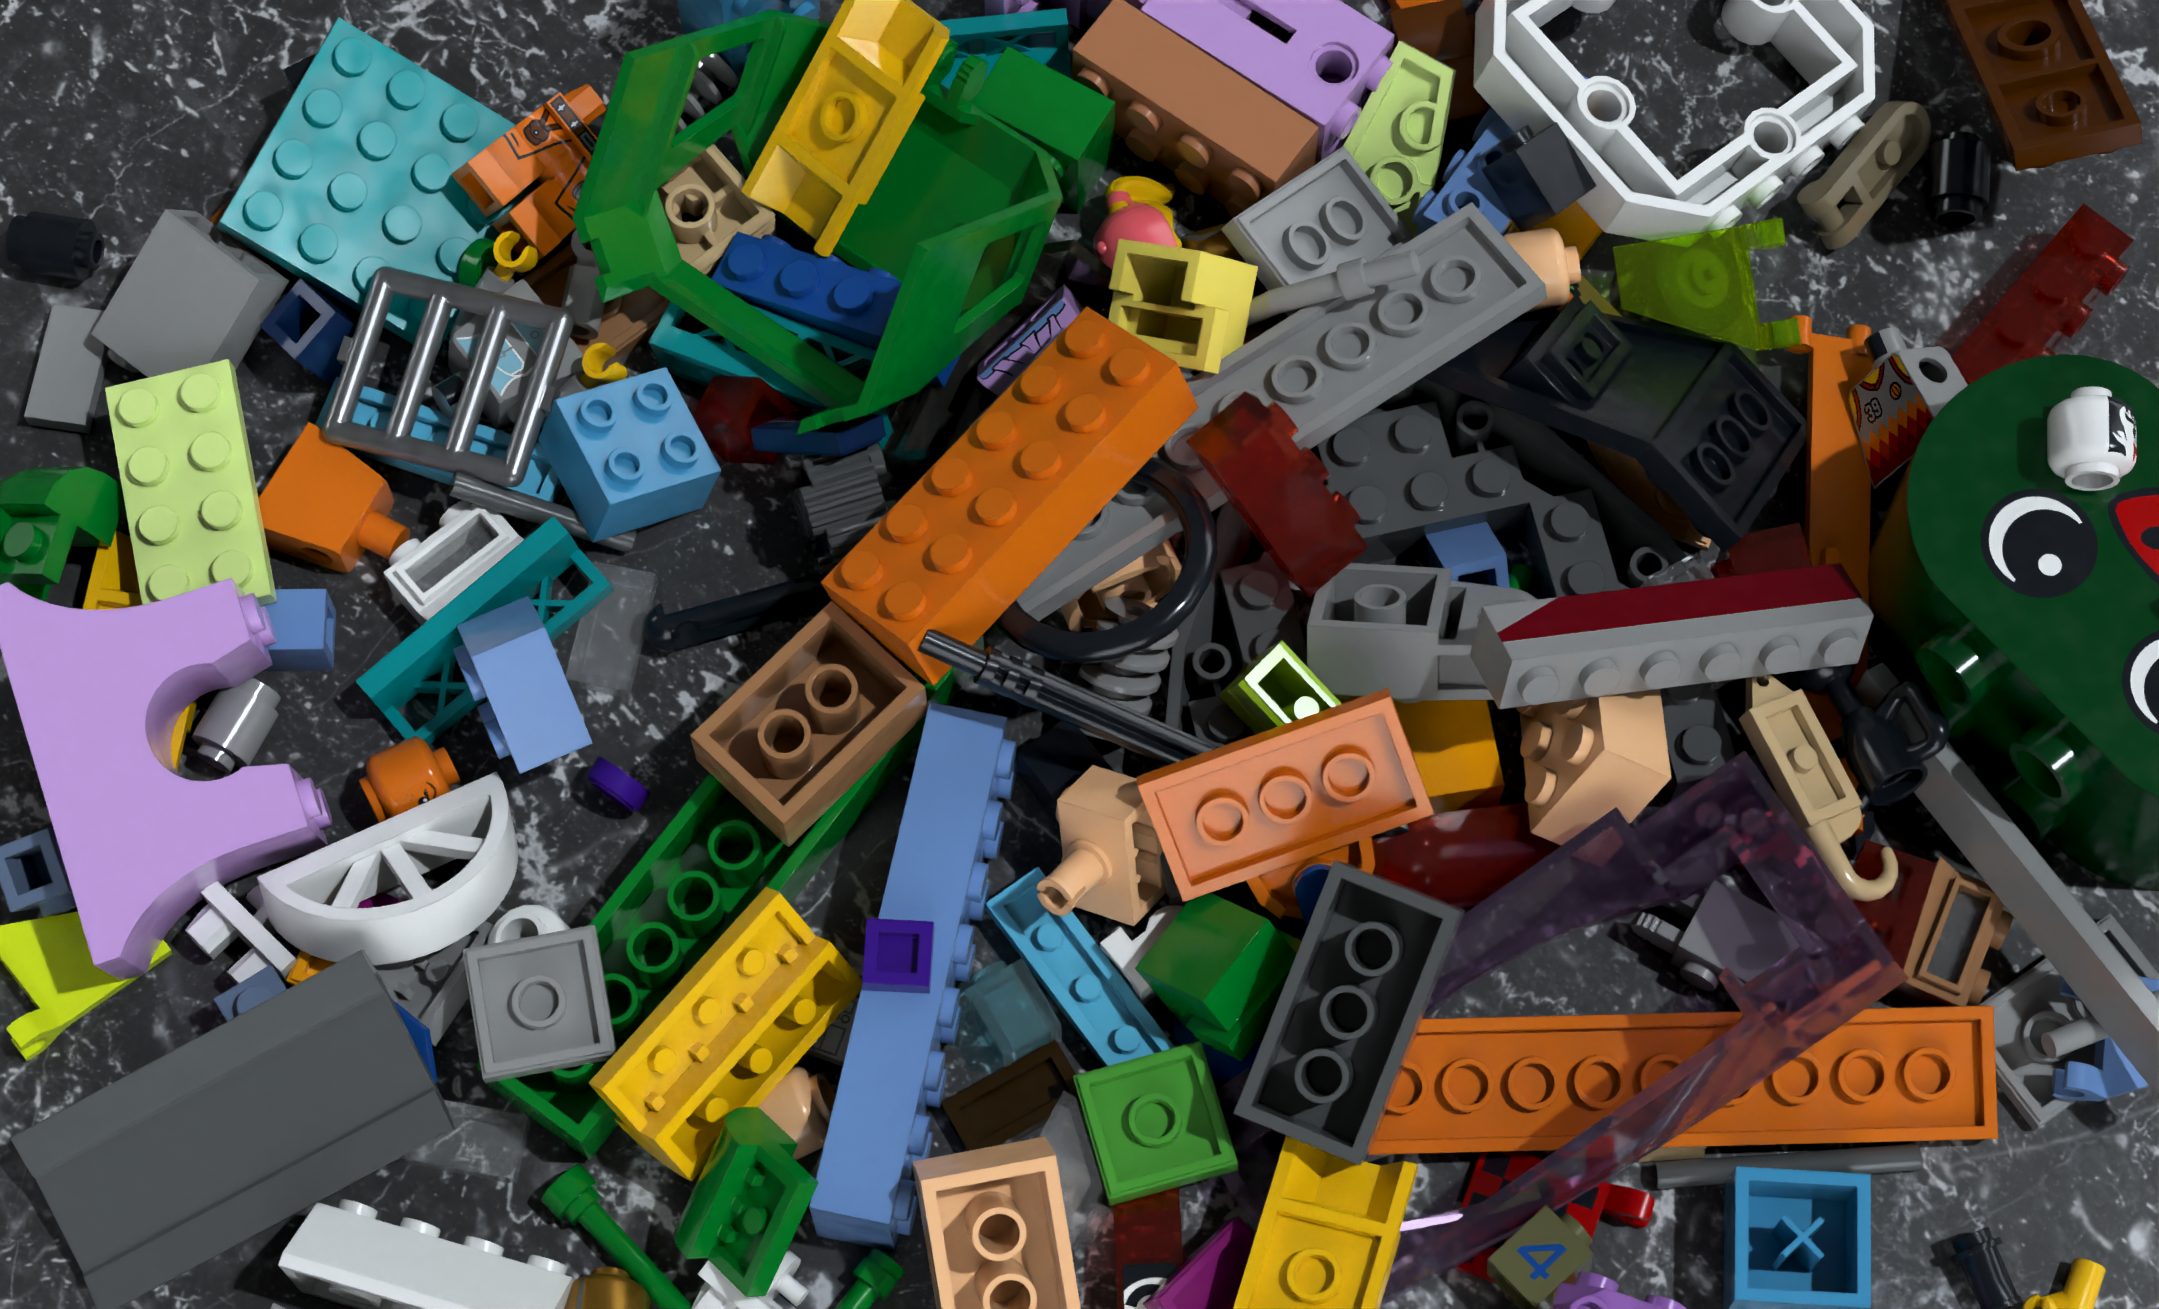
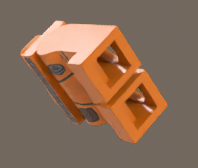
[451,84,606,260]

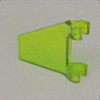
[1613,218,1801,352]

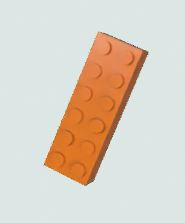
[821,306,1199,686]

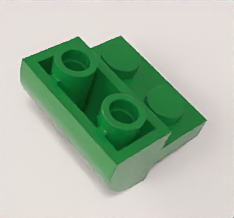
[674,1107,819,1297]

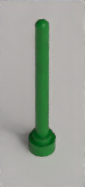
[541,1164,692,1309]

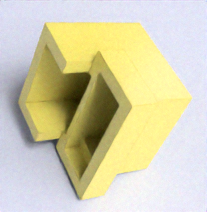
[1108,239,1258,374]

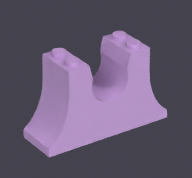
[0,578,333,981]

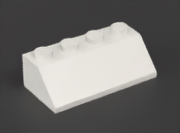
[278,1199,574,1309]

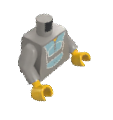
[431,231,627,430]

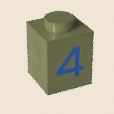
[1487,1205,1594,1309]

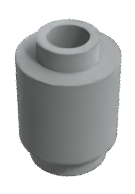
[191,677,281,773]

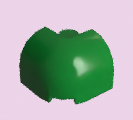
[0,467,125,602]

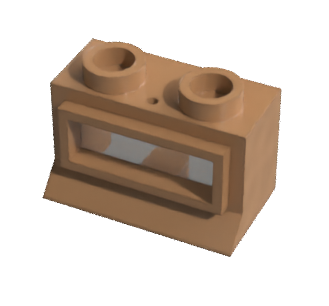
[1880,856,2013,1007]

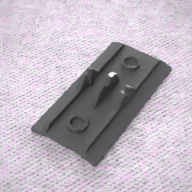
[10,950,456,1309]

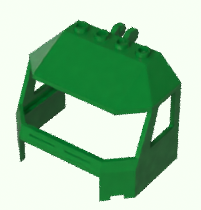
[573,9,1063,435]

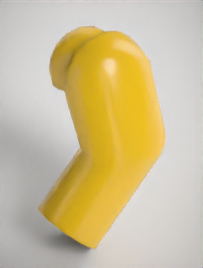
[2021,1258,2106,1309]

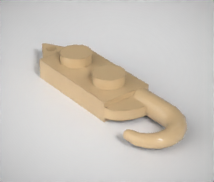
[1739,675,1898,902]

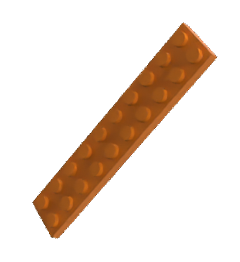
[1369,1005,1998,1155]

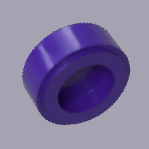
[585,756,651,813]

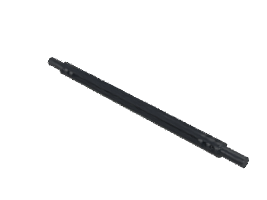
[917,629,1568,927]

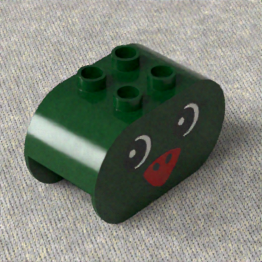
[1868,354,2159,891]

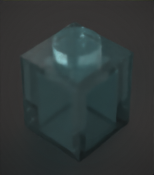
[965,958,1062,1069]

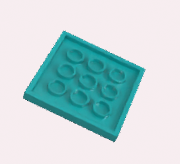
[215,17,533,351]

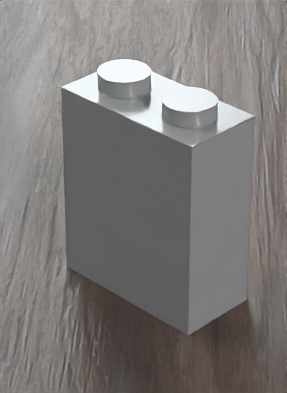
[91,209,289,378]

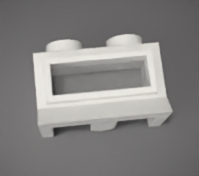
[383,500,525,626]

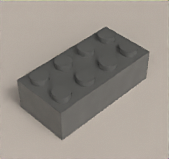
[1233,860,1465,1165]

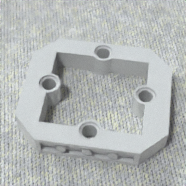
[1473,0,1875,248]

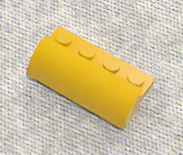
[588,887,862,1182]

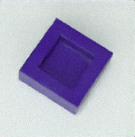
[862,918,935,994]

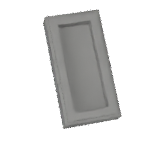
[24,303,110,434]

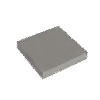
[462,925,617,1083]

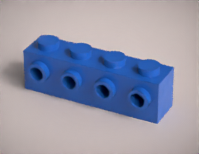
[711,231,962,388]

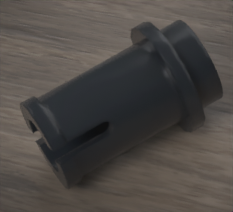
[1950,1227,2023,1309]

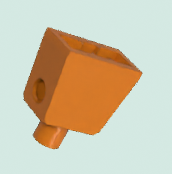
[259,422,410,573]

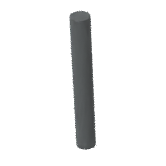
[448,471,636,553]

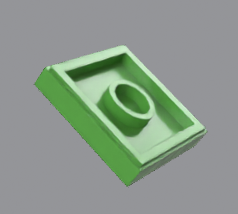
[1073,1041,1238,1206]

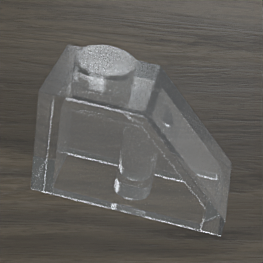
[1038,1091,1110,1252]

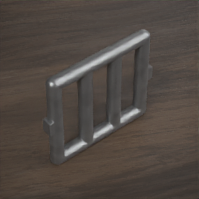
[322,266,574,487]

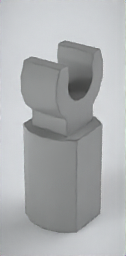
[561,230,605,340]

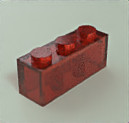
[1185,391,1369,597]

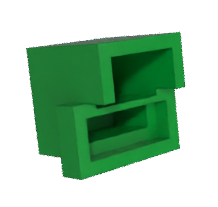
[1135,893,1302,1061]

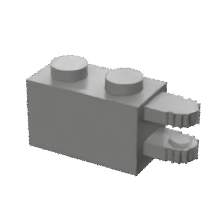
[1630,878,1831,1011]

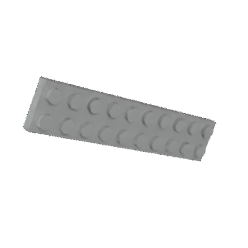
[1016,202,1547,621]

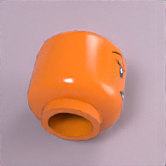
[358,736,460,823]

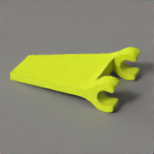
[0,911,173,1061]

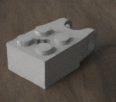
[1307,561,1537,703]

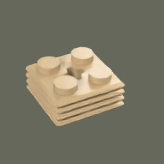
[657,143,777,278]

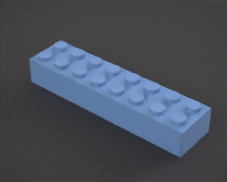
[809,702,1017,1252]

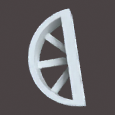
[257,771,518,965]

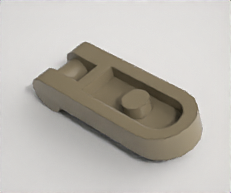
[1797,100,1931,250]

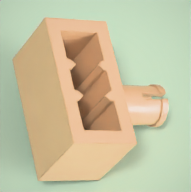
[1036,765,1165,926]

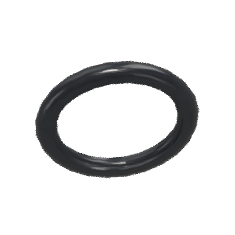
[994,457,1218,664]

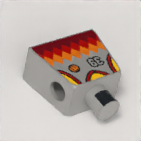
[1848,327,1968,489]

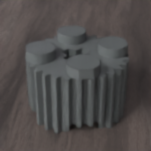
[783,442,896,575]

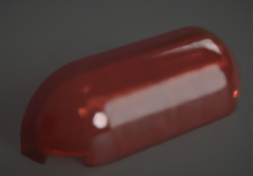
[1371,802,1580,908]

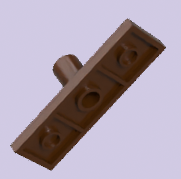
[1939,0,2142,171]

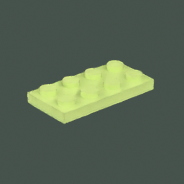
[105,359,277,606]

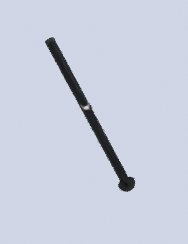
[643,572,830,652]

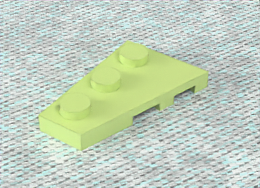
[1343,41,1456,238]

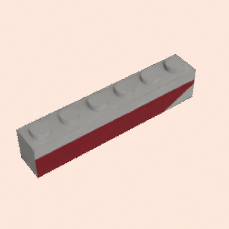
[1470,563,1874,709]

